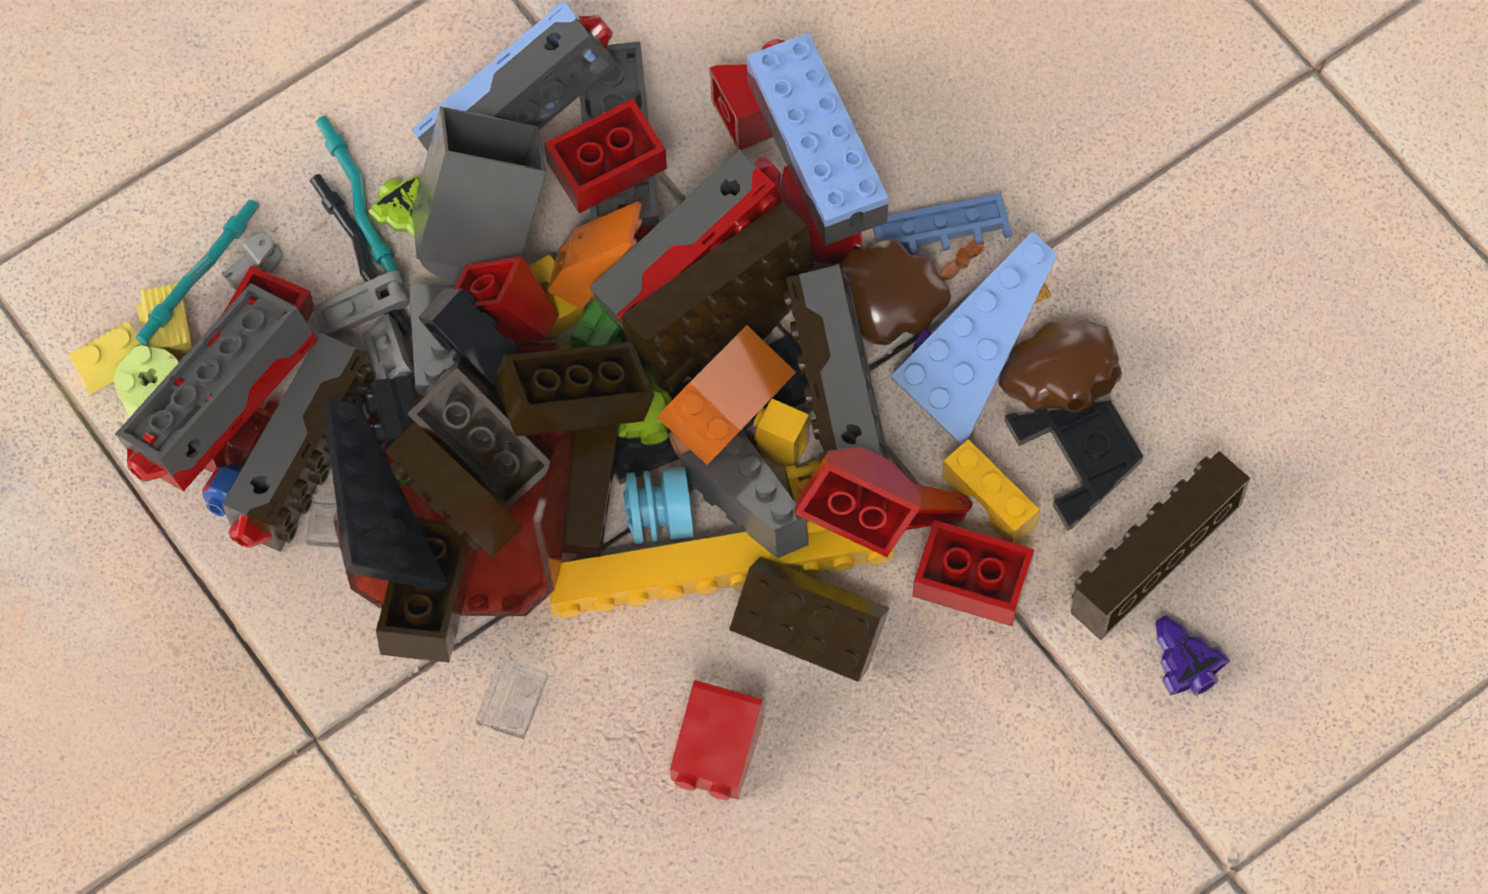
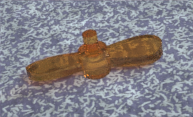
[940,239,984,281]

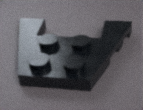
[1004,400,1144,531]

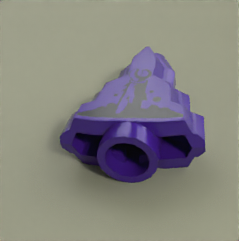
[1155,615,1230,696]

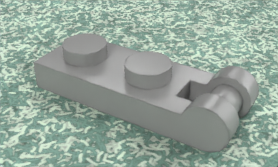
[313,271,410,338]
[363,313,414,379]

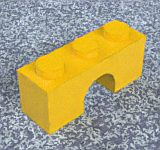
[942,439,1040,544]

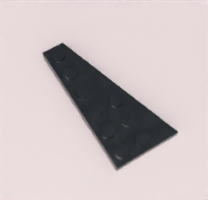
[323,398,448,591]

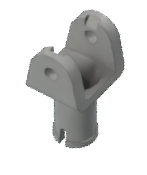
[221,233,283,290]

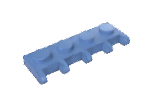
[872,193,1012,255]

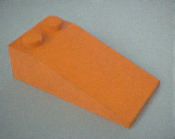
[657,325,796,465]

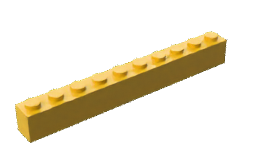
[544,530,894,618]

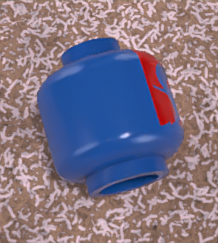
[202,464,242,517]

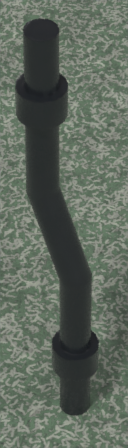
[310,174,412,337]

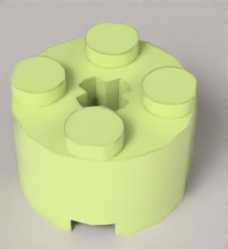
[114,345,179,416]

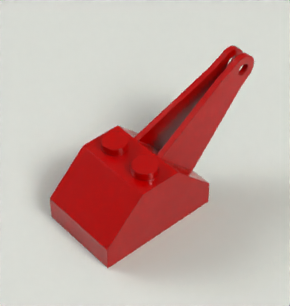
[794,447,973,557]

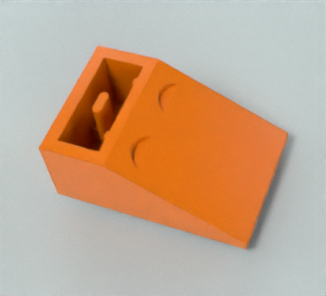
[547,201,642,310]

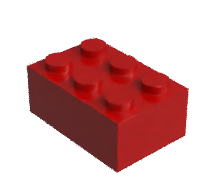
[544,99,667,213]
[912,520,1034,626]

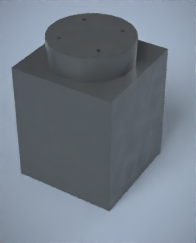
[412,106,546,283]

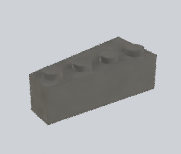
[409,284,455,396]
[681,430,808,558]

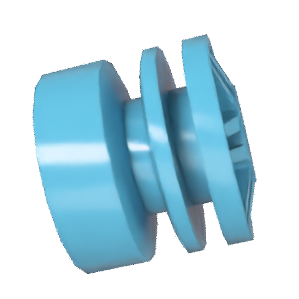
[623,466,693,544]

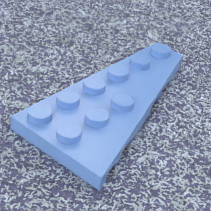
[891,232,1058,445]

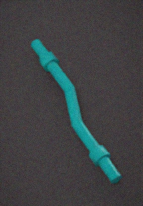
[316,116,404,279]
[135,199,259,345]

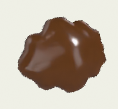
[834,239,951,345]
[999,320,1122,412]

